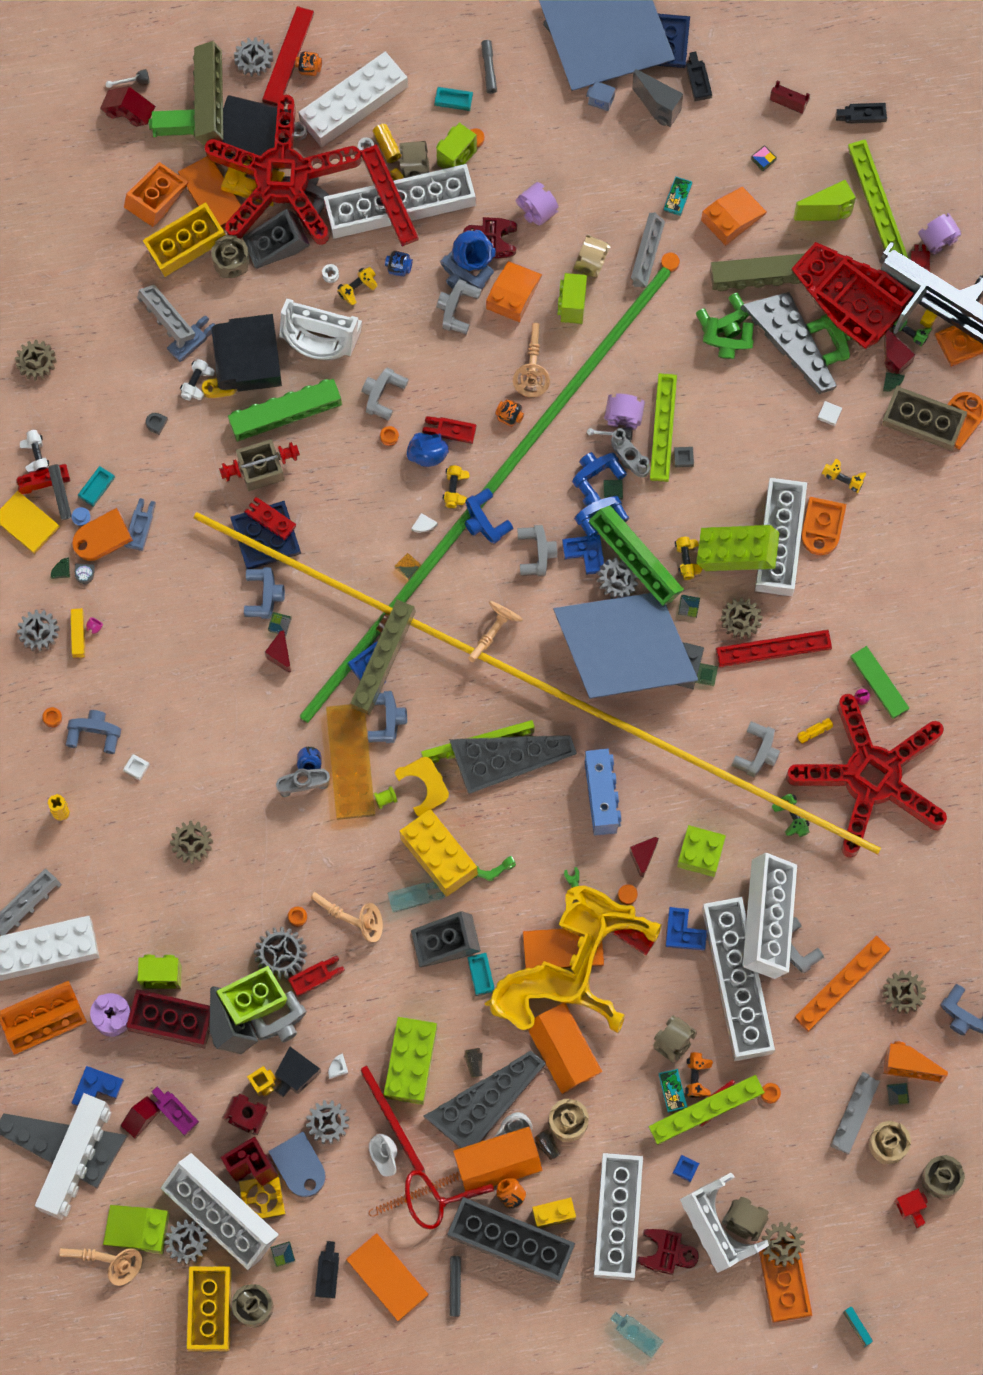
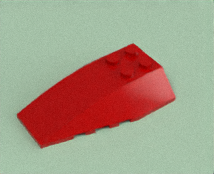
[791,242,914,349]

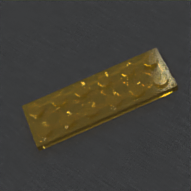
[326,704,375,820]

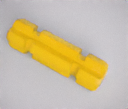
[797,718,833,743]

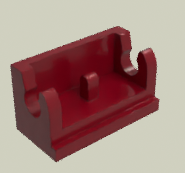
[770,80,810,114]

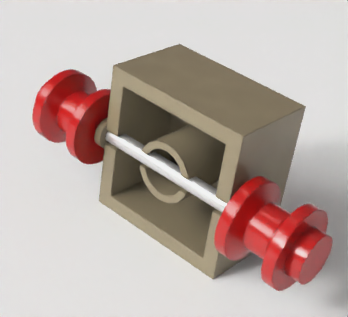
[219,439,300,491]

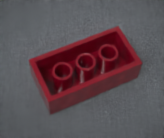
[126,989,210,1049]

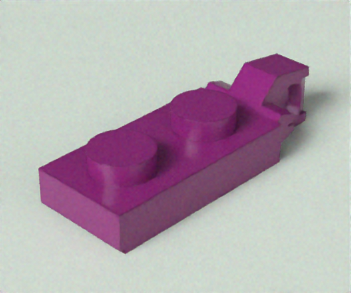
[151,1086,199,1136]

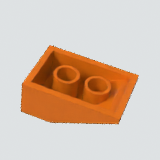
[124,162,188,227]
[701,186,767,246]
[486,261,542,323]
[883,1041,948,1083]

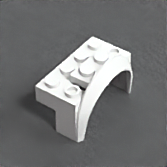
[279,299,362,360]
[680,1173,769,1273]

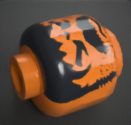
[295,51,322,76]
[495,399,524,427]
[496,1178,526,1209]

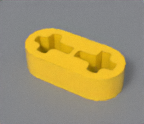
[202,378,237,398]

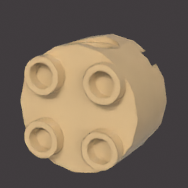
[573,235,611,278]
[549,1099,589,1142]
[868,1121,911,1164]

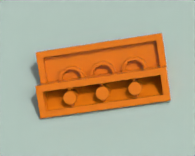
[0,980,87,1055]
[527,1003,602,1094]
[453,1127,543,1191]

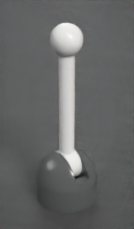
[106,69,150,88]
[587,427,632,442]

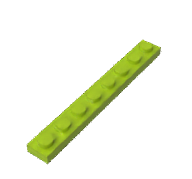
[848,139,909,259]

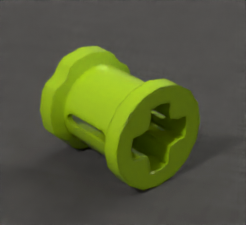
[373,786,398,809]

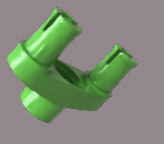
[696,293,750,339]
[806,314,852,366]
[703,317,754,359]

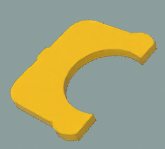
[394,757,449,816]

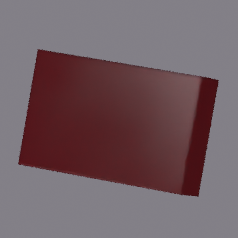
[265,630,291,672]
[629,837,659,878]
[120,1096,160,1139]

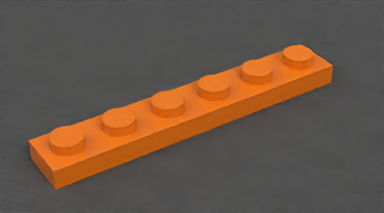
[794,935,891,1032]

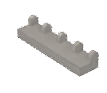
[631,212,665,287]
[137,285,195,348]
[0,868,62,936]
[831,1072,880,1155]

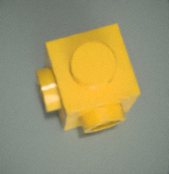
[247,1066,276,1097]

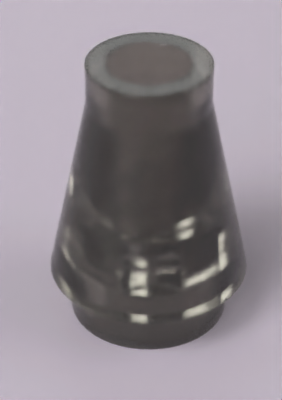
[464,1048,483,1078]
[534,1129,560,1160]

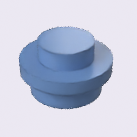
[71,507,91,526]

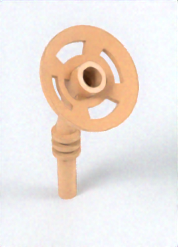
[513,323,550,397]
[468,601,523,662]
[311,892,383,942]
[59,1248,142,1286]

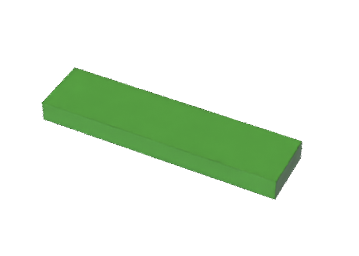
[850,646,909,719]

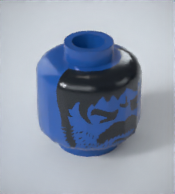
[385,251,413,277]
[297,746,322,770]

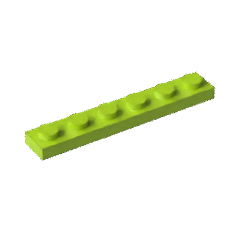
[650,373,677,482]
[421,720,535,763]
[648,1075,765,1145]

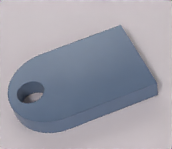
[268,1132,326,1197]

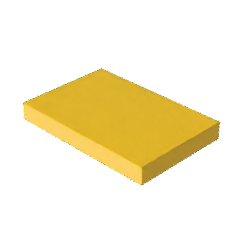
[0,491,60,554]

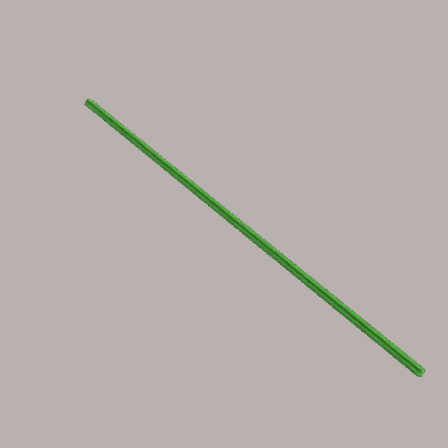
[300,267,670,723]

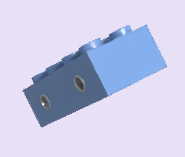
[584,748,621,836]

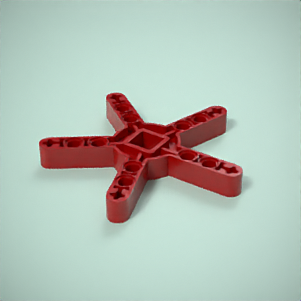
[205,94,362,245]
[786,694,947,858]

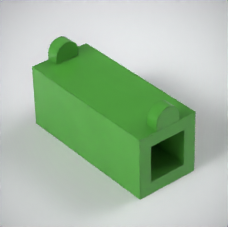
[149,109,195,137]

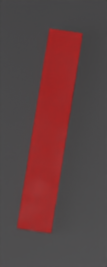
[262,6,314,106]
[360,144,419,246]
[716,629,832,667]
[361,1065,425,1173]

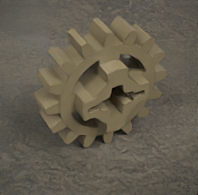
[15,340,57,380]
[721,597,763,639]
[170,821,213,864]
[883,970,926,1014]
[761,1222,805,1267]

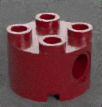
[222,1093,268,1135]

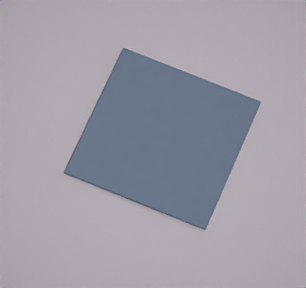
[539,0,675,91]
[553,593,698,699]

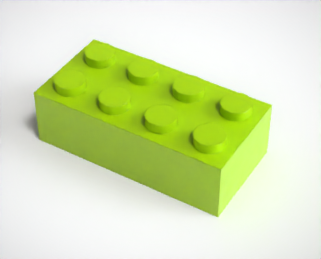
[697,525,780,571]
[384,1017,437,1105]

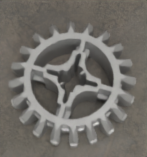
[254,927,307,980]

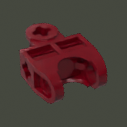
[463,217,517,259]
[637,1229,699,1276]

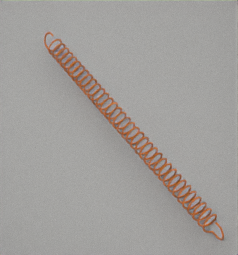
[369,1172,461,1217]

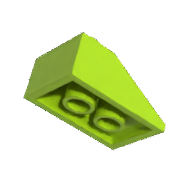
[793,180,856,221]
[216,966,287,1026]
[103,1205,170,1254]

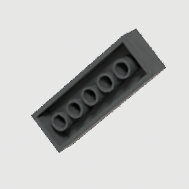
[447,1197,575,1284]

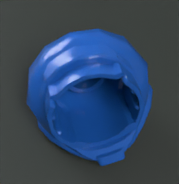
[452,230,496,271]
[407,432,449,467]

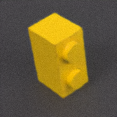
[532,1197,576,1229]

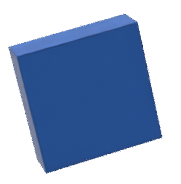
[673,1155,700,1182]

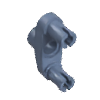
[440,251,494,289]
[244,567,285,619]
[368,691,407,743]
[66,710,121,754]
[940,984,983,1035]

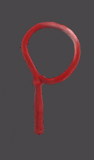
[405,1170,494,1230]

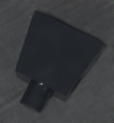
[274,1047,321,1098]

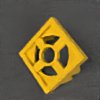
[239,1174,286,1219]

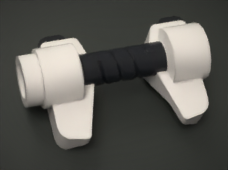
[180,359,215,401]
[20,430,50,473]

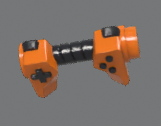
[685,1052,713,1098]

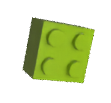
[436,122,477,169]
[557,273,587,324]
[677,825,726,877]
[138,954,182,989]

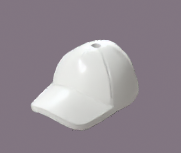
[495,1112,533,1137]
[369,1134,398,1176]

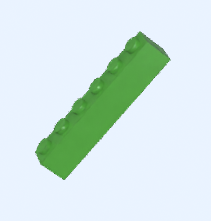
[228,379,342,442]
[589,505,684,606]

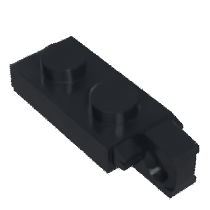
[686,51,712,101]
[835,103,887,124]
[315,1241,340,1299]

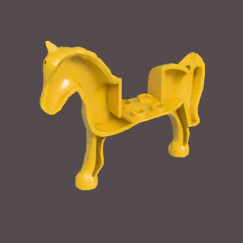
[484,886,662,1033]

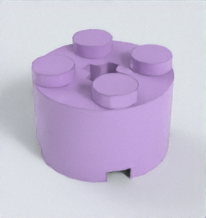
[516,182,559,225]
[918,213,961,255]
[604,394,645,430]
[90,993,131,1037]

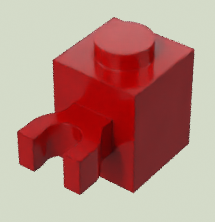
[895,1188,928,1229]

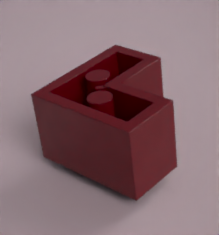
[100,86,156,127]
[220,1136,279,1187]

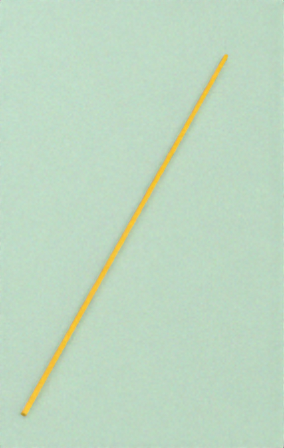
[193,512,881,855]

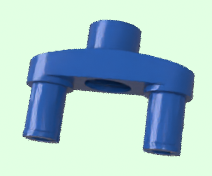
[572,452,627,497]
[465,488,514,544]
[574,492,629,538]

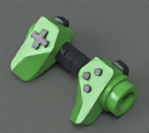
[891,319,932,347]
[772,794,810,837]

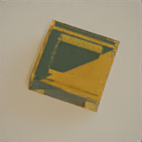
[395,553,421,580]

